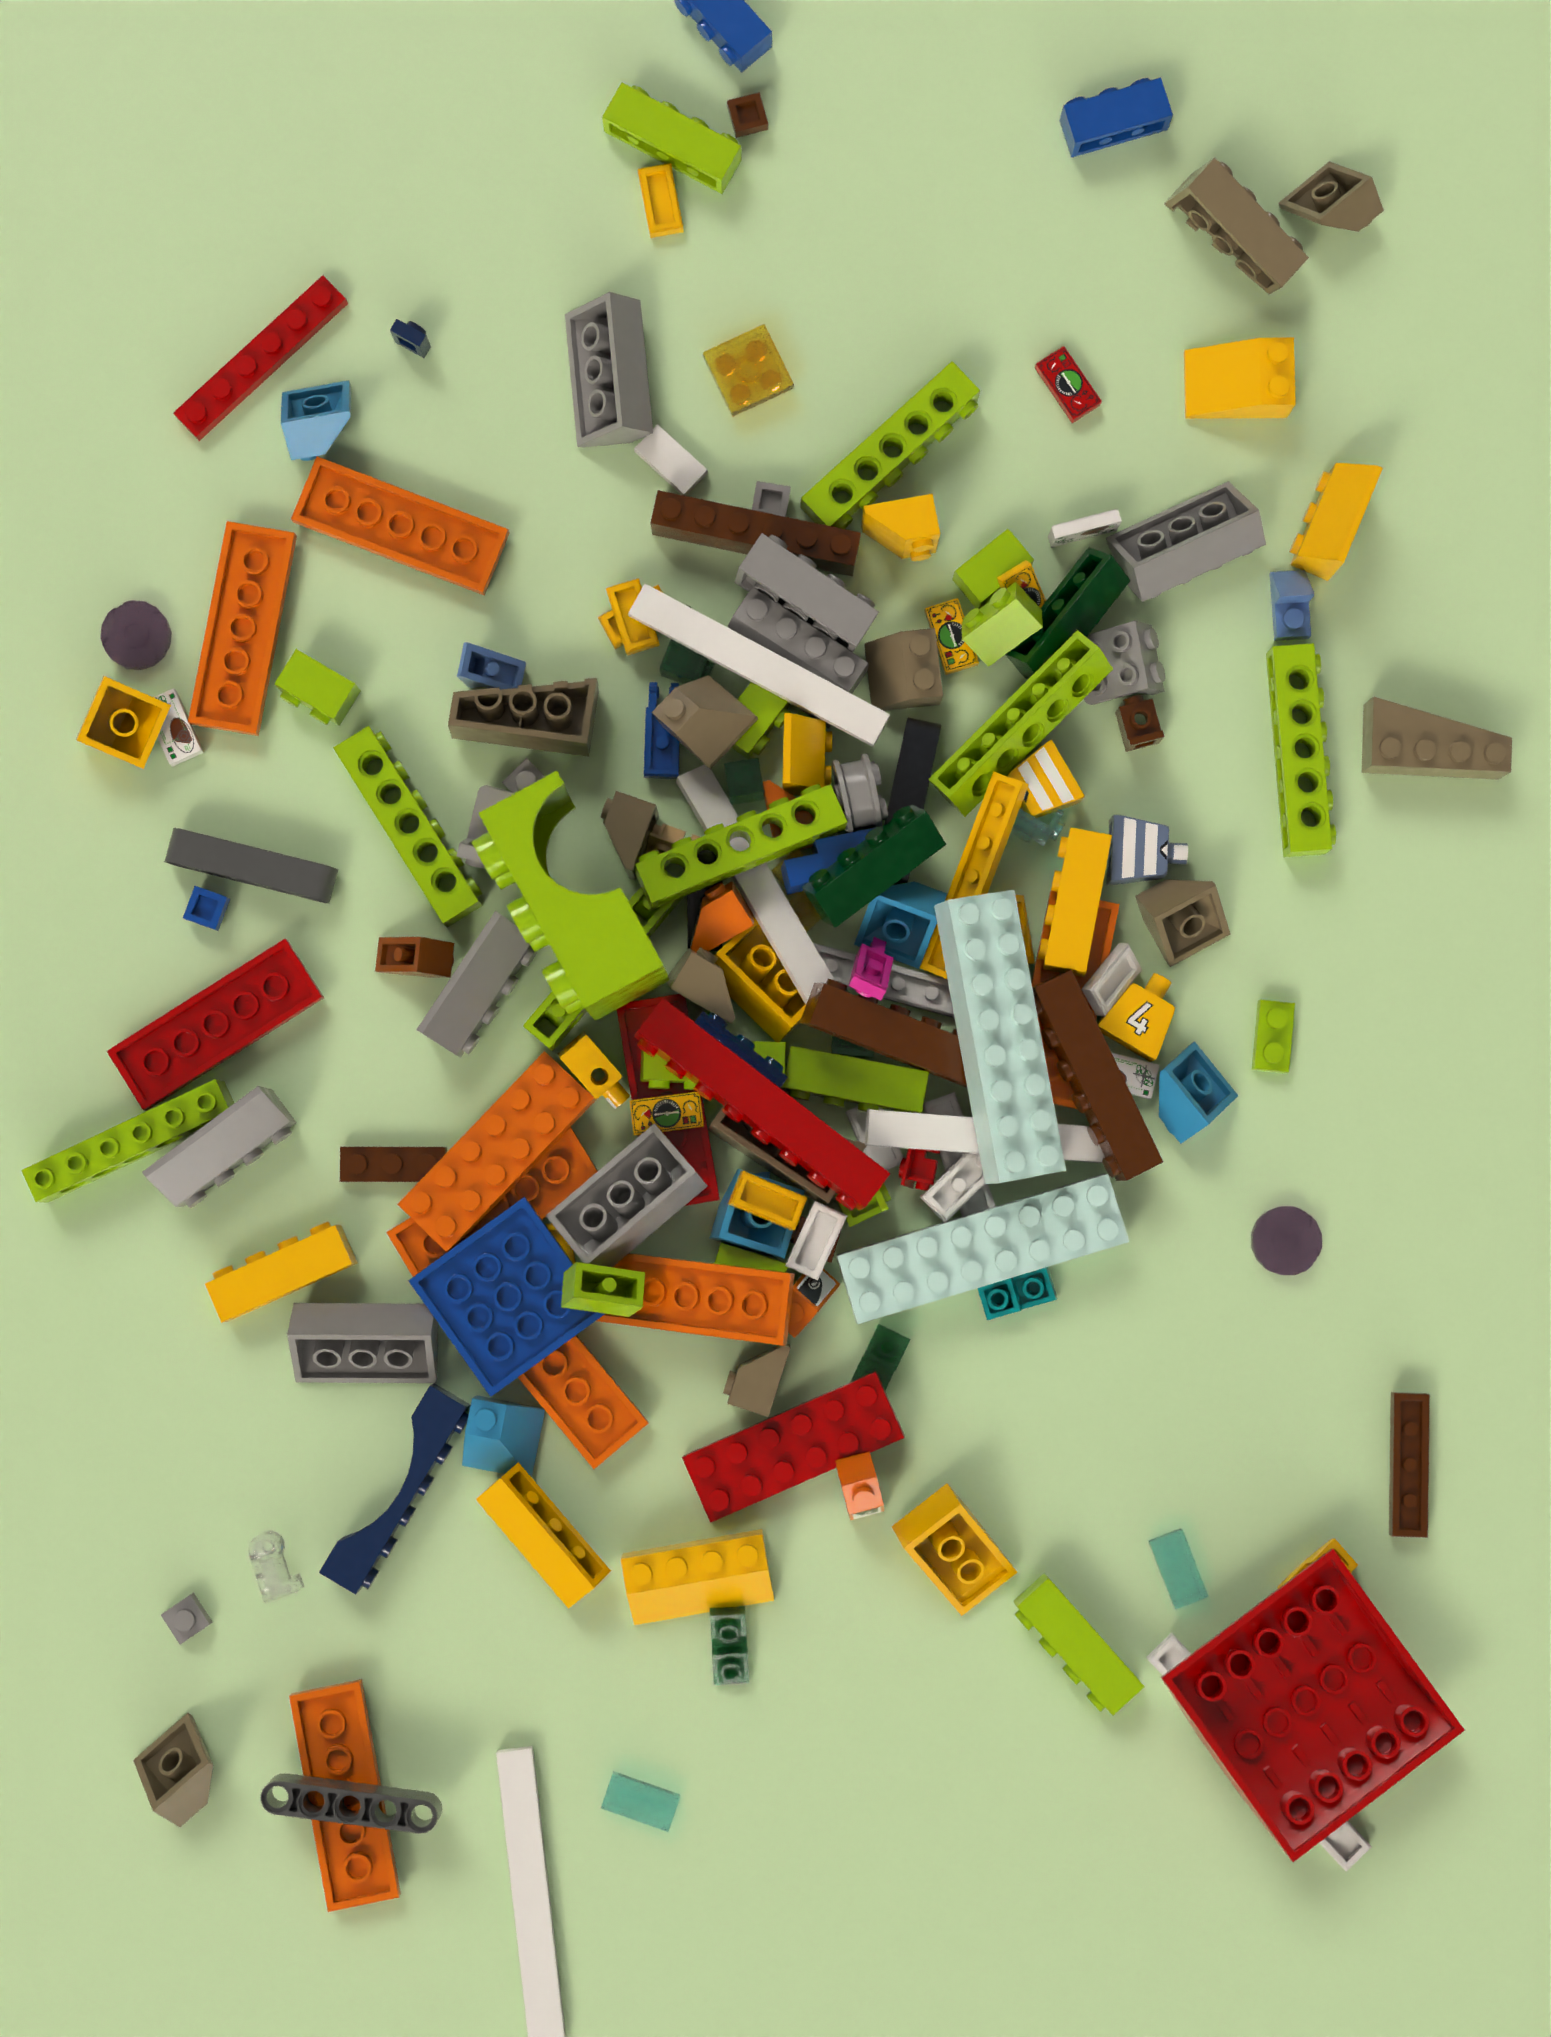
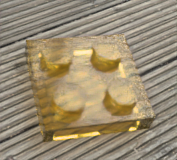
[703,324,794,417]

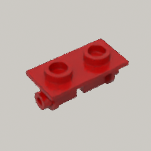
[899,1148,940,1191]

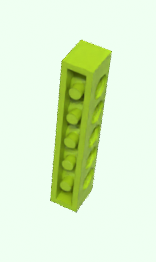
[800,361,980,529]
[928,630,1113,817]
[1266,643,1336,857]
[333,726,483,928]
[635,784,848,910]
[523,869,684,1051]
[21,1079,234,1203]

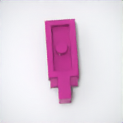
[849,937,894,1000]

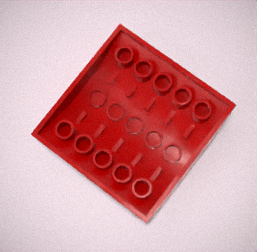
[1161,1549,1465,1863]

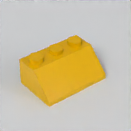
[1289,463,1383,581]
[715,917,806,1042]

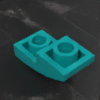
[977,1267,1058,1320]

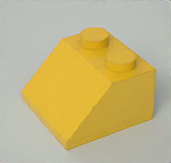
[861,493,940,561]
[76,676,171,769]
[782,713,832,795]

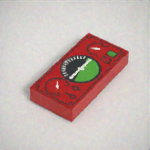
[1035,346,1102,423]

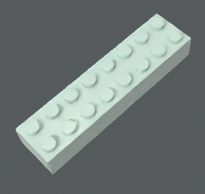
[934,890,1066,1184]
[836,1174,1130,1324]

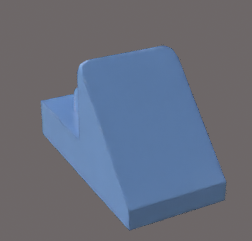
[1269,570,1314,641]
[457,642,526,690]

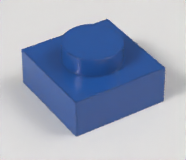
[183,886,230,931]

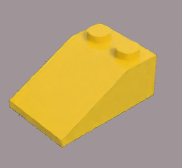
[1184,337,1296,419]
[891,1483,1018,1616]

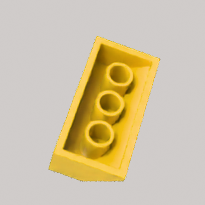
[621,1529,774,1625]

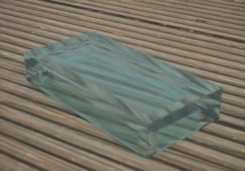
[1148,1528,1209,1609]
[601,1771,680,1832]

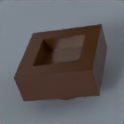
[727,92,768,138]

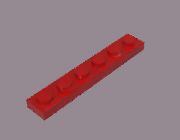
[173,275,348,441]

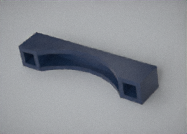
[319,1383,470,1595]

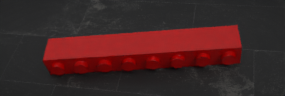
[634,998,891,1211]

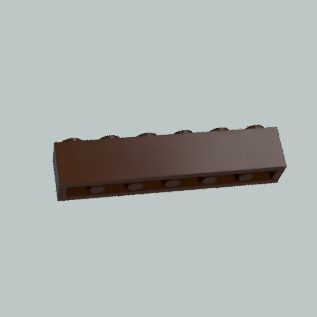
[650,490,861,577]
[1032,970,1163,1181]
[800,979,967,1088]

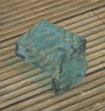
[1012,809,1066,846]

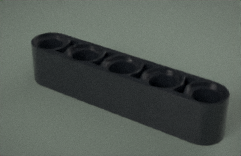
[884,717,942,885]

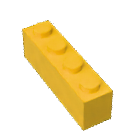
[1038,827,1112,977]
[205,1221,358,1323]
[476,1462,611,1609]

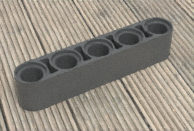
[164,828,338,904]
[261,1773,442,1833]

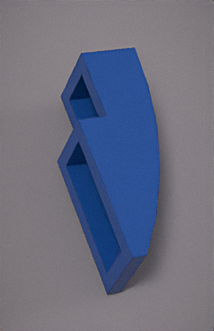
[781,826,883,895]

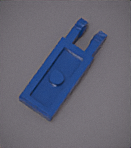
[644,682,680,779]

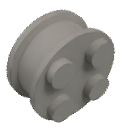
[832,753,888,833]

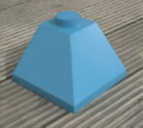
[281,380,351,461]
[854,881,947,969]
[1159,1041,1238,1144]
[709,1169,804,1259]
[462,1395,545,1477]

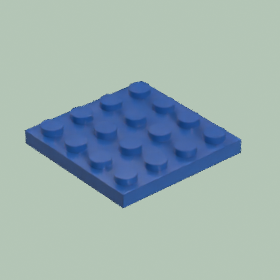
[408,1197,605,1397]

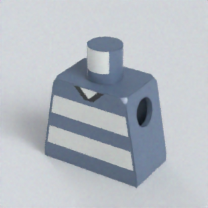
[1106,815,1188,885]

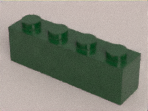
[1005,547,1131,679]
[801,805,947,928]

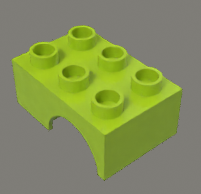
[471,771,670,1021]

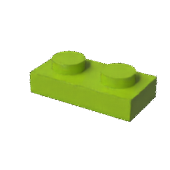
[1252,999,1295,1073]

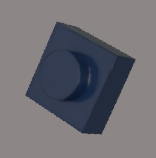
[390,319,431,358]

